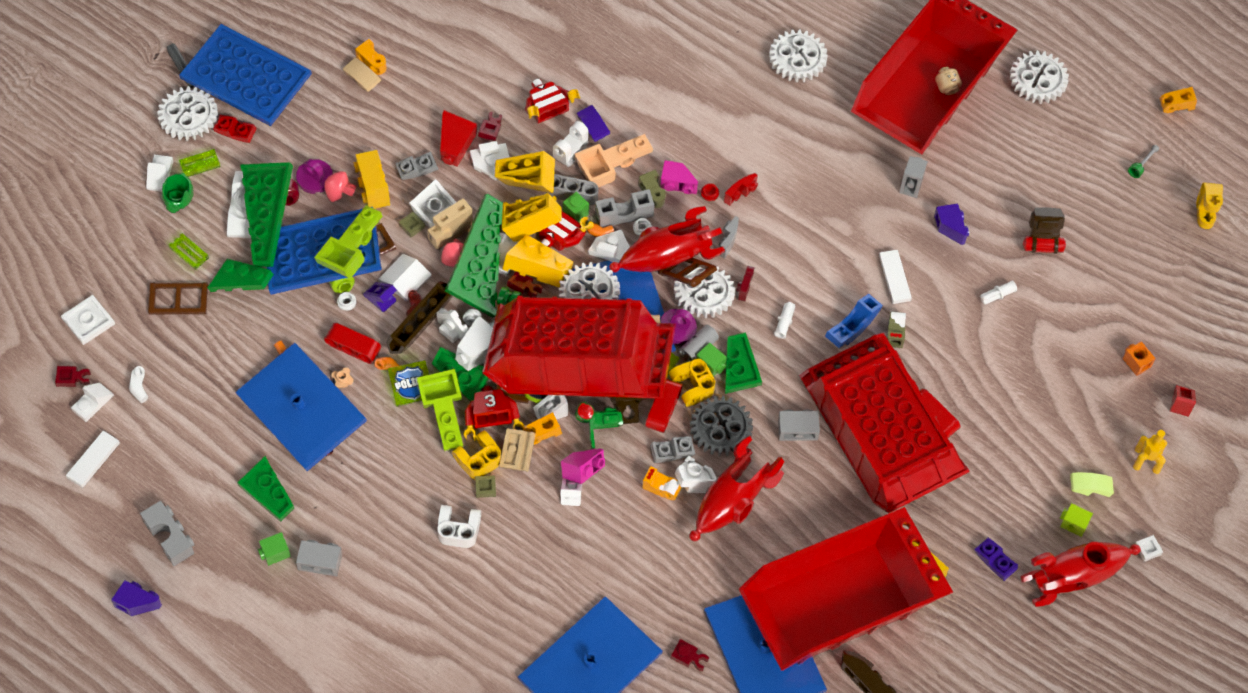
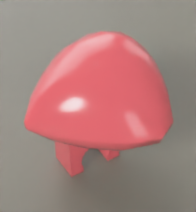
[324,171,357,202]
[441,238,464,267]

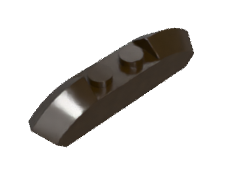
[386,281,453,354]
[841,650,896,693]

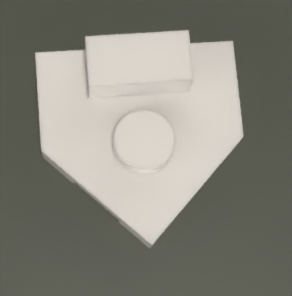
[470,141,509,180]
[588,230,630,262]
[437,308,469,343]
[675,456,717,493]

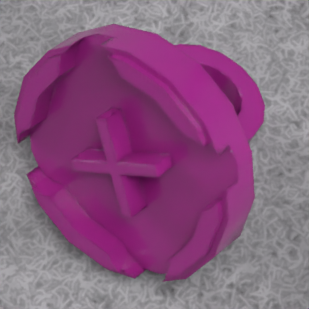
[296,159,333,194]
[660,309,697,345]

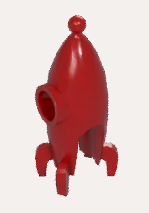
[609,206,725,273]
[689,436,784,542]
[1020,542,1141,607]

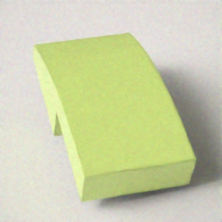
[1070,472,1114,497]

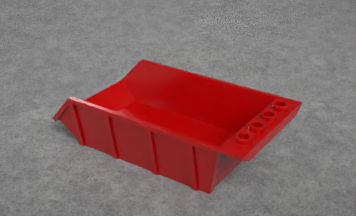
[851,0,1018,155]
[482,296,676,399]
[799,333,970,514]
[739,507,953,671]

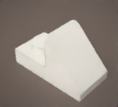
[146,155,173,192]
[71,383,114,422]
[560,478,582,506]

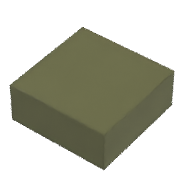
[399,212,425,237]
[475,476,496,498]

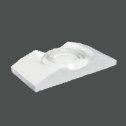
[227,171,251,238]

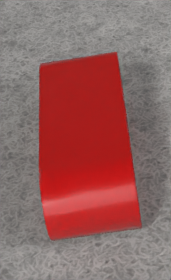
[324,323,382,364]
[645,379,683,433]
[920,388,961,438]

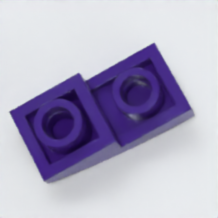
[577,105,611,142]
[974,537,1018,581]

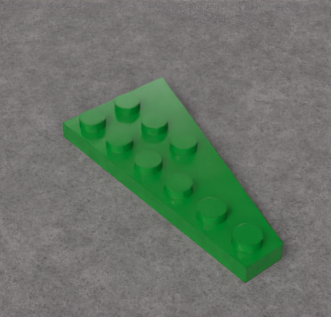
[240,162,293,267]
[445,194,503,318]

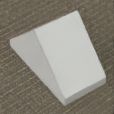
[533,395,568,419]

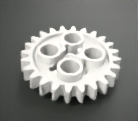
[769,29,828,82]
[1009,50,1069,104]
[157,86,218,141]
[558,262,621,300]
[673,266,735,318]

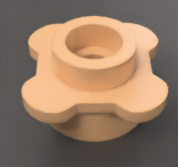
[332,368,354,388]

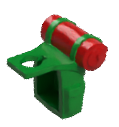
[575,402,623,449]

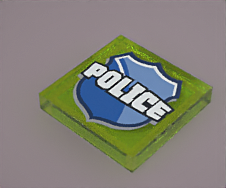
[388,360,429,407]

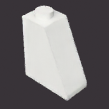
[455,316,493,371]

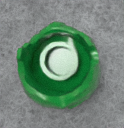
[161,173,194,213]

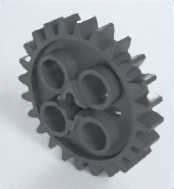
[690,396,753,457]

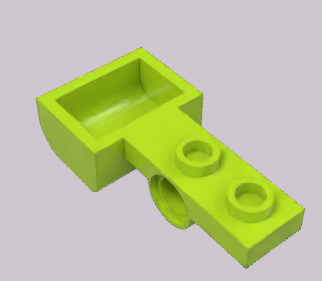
[314,205,383,278]
[417,369,463,452]

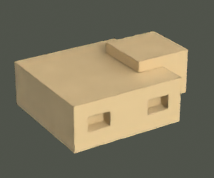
[427,198,473,249]

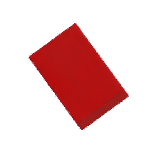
[1170,385,1196,417]

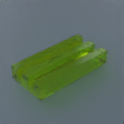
[179,149,221,177]
[169,233,209,270]

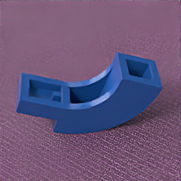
[825,294,883,348]

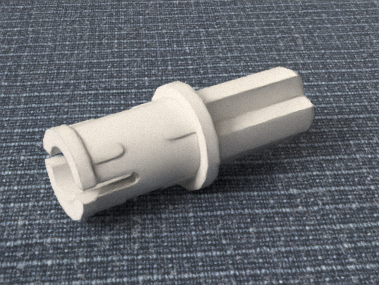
[980,281,1017,305]
[774,302,795,339]

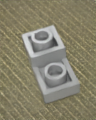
[396,151,439,180]
[718,216,739,259]
[650,436,695,463]

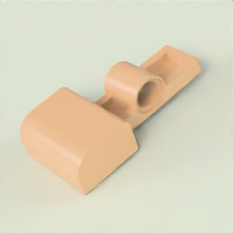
[575,134,653,188]

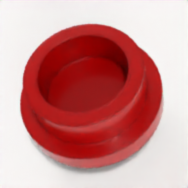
[701,183,719,201]

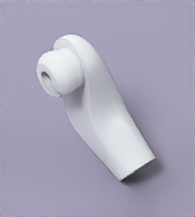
[129,366,148,403]

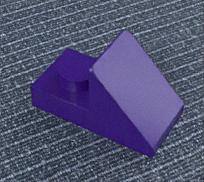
[363,282,397,312]

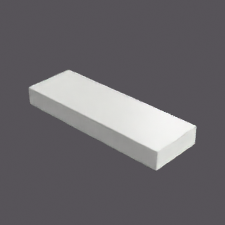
[879,250,912,304]
[66,431,120,488]

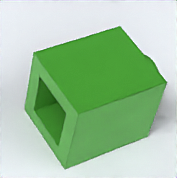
[563,191,589,222]
[696,343,727,377]
[258,532,291,566]

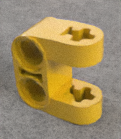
[1196,182,1223,229]
[668,359,715,407]
[452,430,501,479]

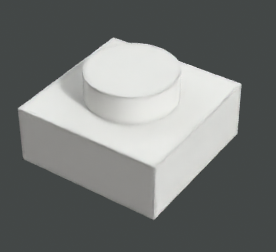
[1135,535,1163,562]

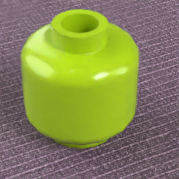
[329,277,355,294]

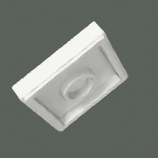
[61,295,115,345]

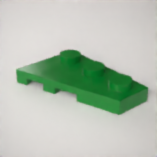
[207,259,274,292]
[725,332,762,394]
[432,347,489,402]
[237,456,295,522]

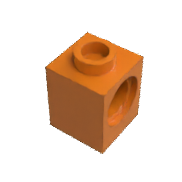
[1123,341,1156,376]

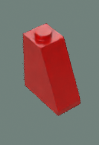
[440,110,477,167]

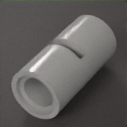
[679,325,719,362]

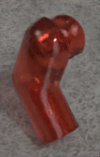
[406,290,422,316]

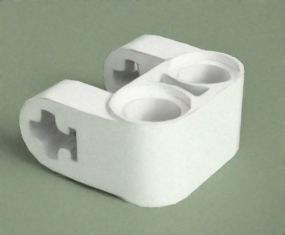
[553,121,588,167]
[438,505,481,548]

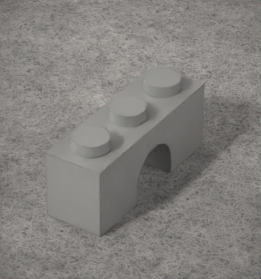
[595,189,654,227]
[140,501,194,566]

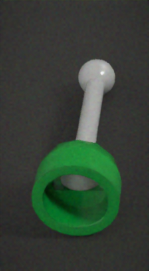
[1128,145,1159,179]

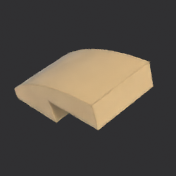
[343,57,381,92]

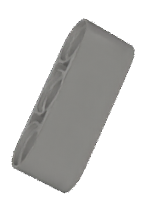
[546,174,598,205]

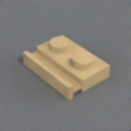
[499,428,536,472]

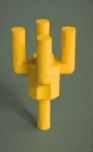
[1133,430,1167,474]

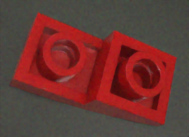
[213,115,257,143]
[724,173,758,206]

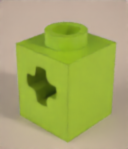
[1059,503,1093,537]

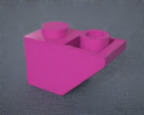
[660,160,698,194]
[561,448,605,484]

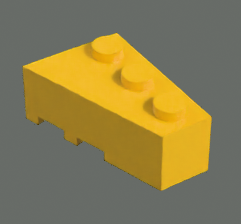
[353,150,390,209]
[495,151,555,193]
[502,194,562,242]
[502,234,573,287]

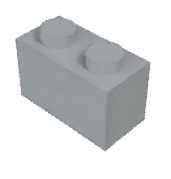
[899,156,928,198]
[778,409,820,441]
[296,540,342,577]

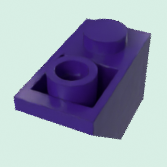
[934,203,969,245]
[111,580,162,616]

